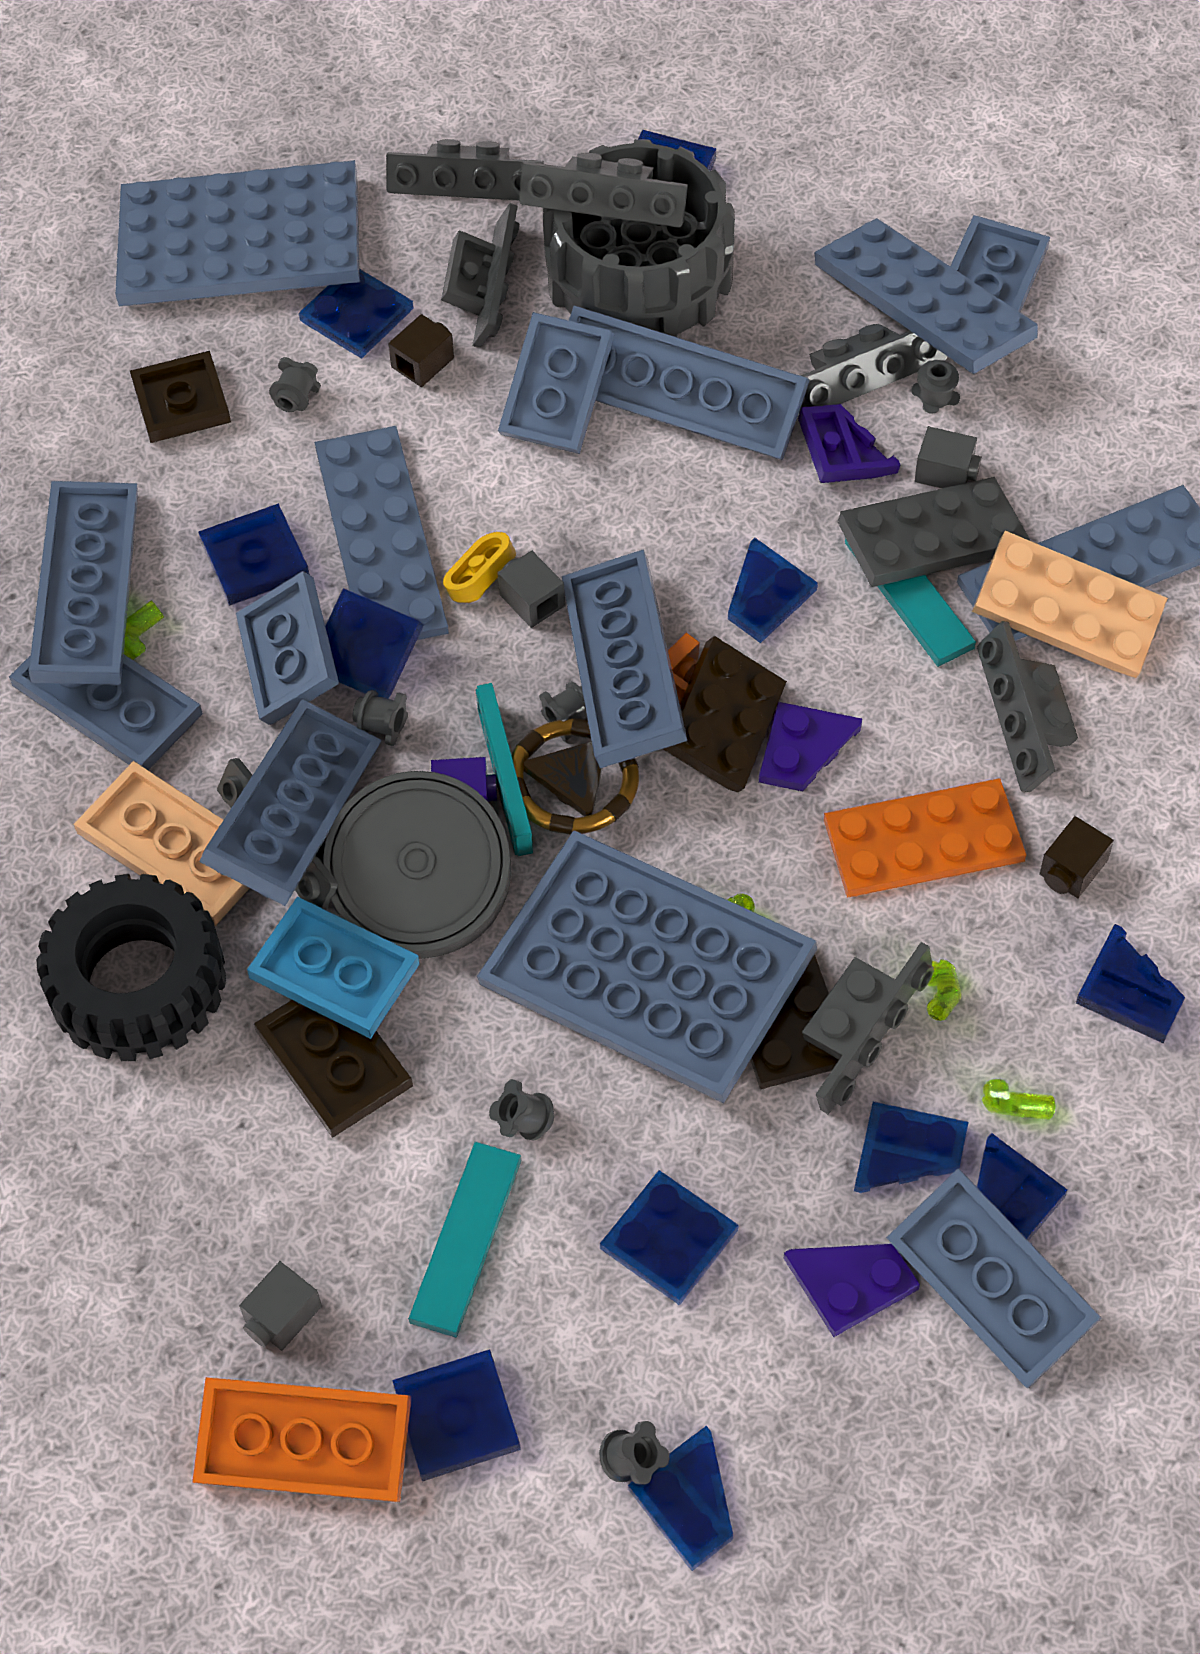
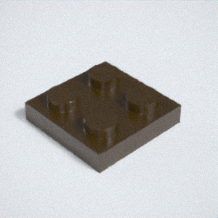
[130,351,231,443]

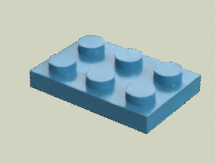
[247,896,420,1039]

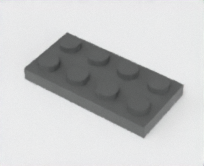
[838,477,1030,587]

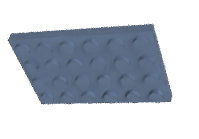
[115,160,360,307]
[477,831,818,1103]

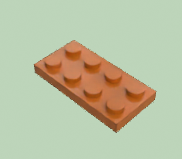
[824,778,1026,898]
[192,1377,411,1502]

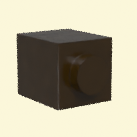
[388,314,454,388]
[1039,816,1114,899]

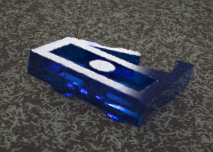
[977,1133,1068,1241]
[628,1426,733,1571]

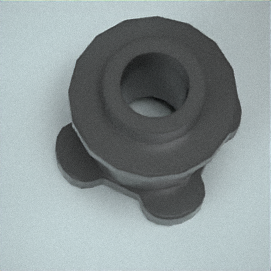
[269,357,321,412]
[911,360,960,414]
[539,681,588,741]
[352,690,408,746]
[489,1079,554,1140]
[599,1421,670,1485]

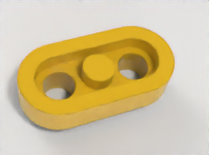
[443,532,516,603]

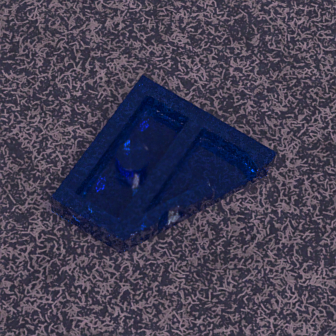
[728,538,818,643]
[1076,924,1185,1044]
[854,1102,969,1193]

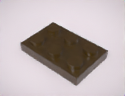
[663,636,787,792]
[750,954,839,1090]
[254,1000,413,1138]

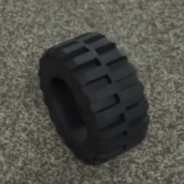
[36,874,226,1061]

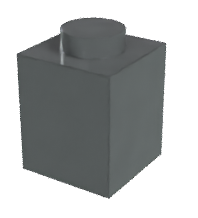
[914,426,982,488]
[497,550,566,628]
[239,1261,322,1351]

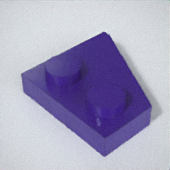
[798,404,901,483]
[758,702,862,792]
[783,1244,920,1337]

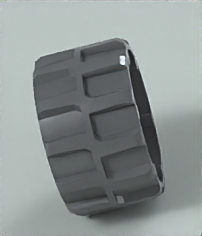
[543,139,735,337]

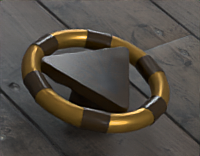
[511,718,639,835]

